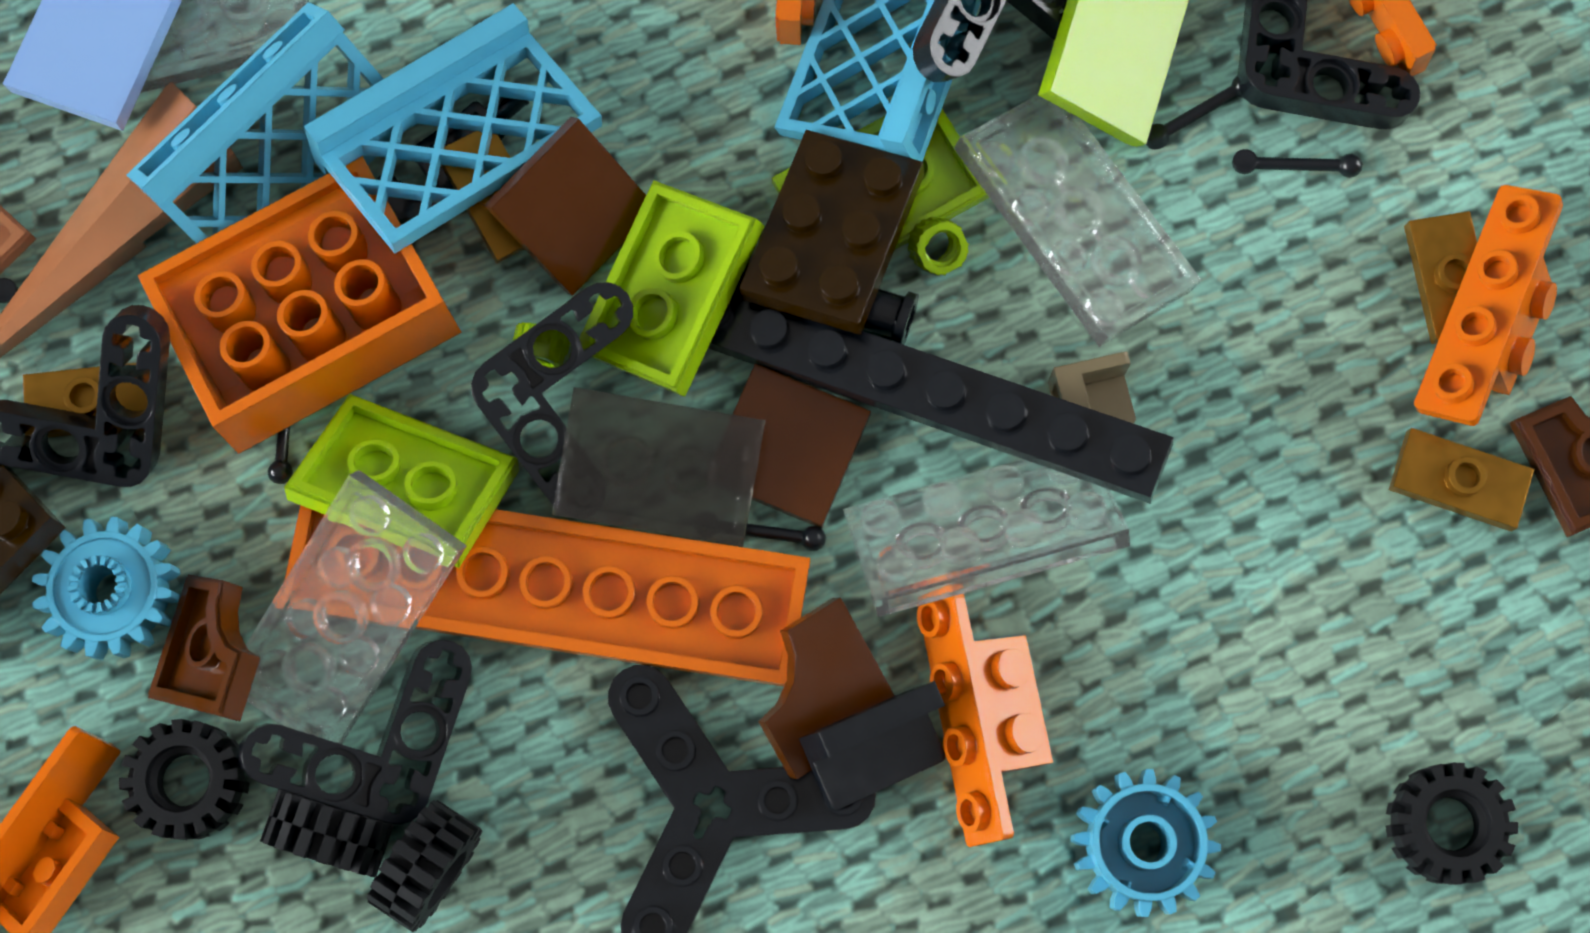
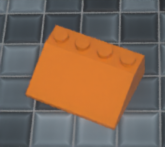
[137,156,462,454]

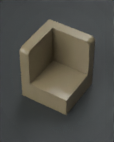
[1048,351,1136,424]

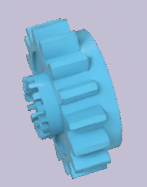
[32,517,181,660]
[1070,769,1221,917]

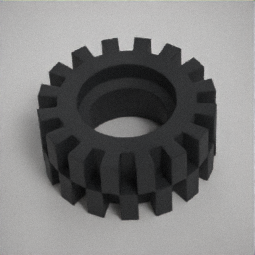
[119,719,250,840]
[1385,762,1518,885]
[260,789,394,877]
[367,800,482,932]

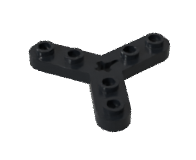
[608,665,876,933]

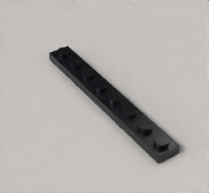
[708,288,1174,504]

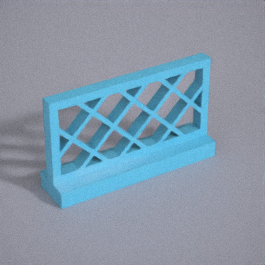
[774,0,981,162]
[126,2,390,244]
[304,3,602,254]

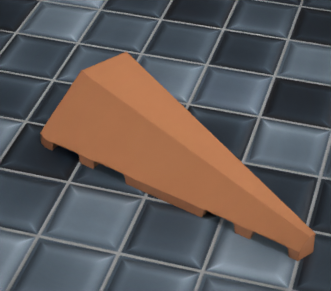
[0,81,243,358]

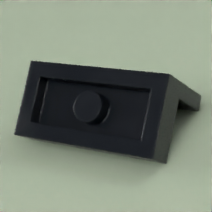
[799,681,945,810]

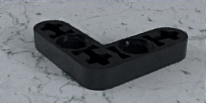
[913,0,1067,82]
[1237,0,1420,129]
[471,282,633,519]
[0,305,170,487]
[238,640,472,825]

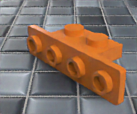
[1414,185,1563,426]
[916,579,1053,847]
[0,726,120,933]

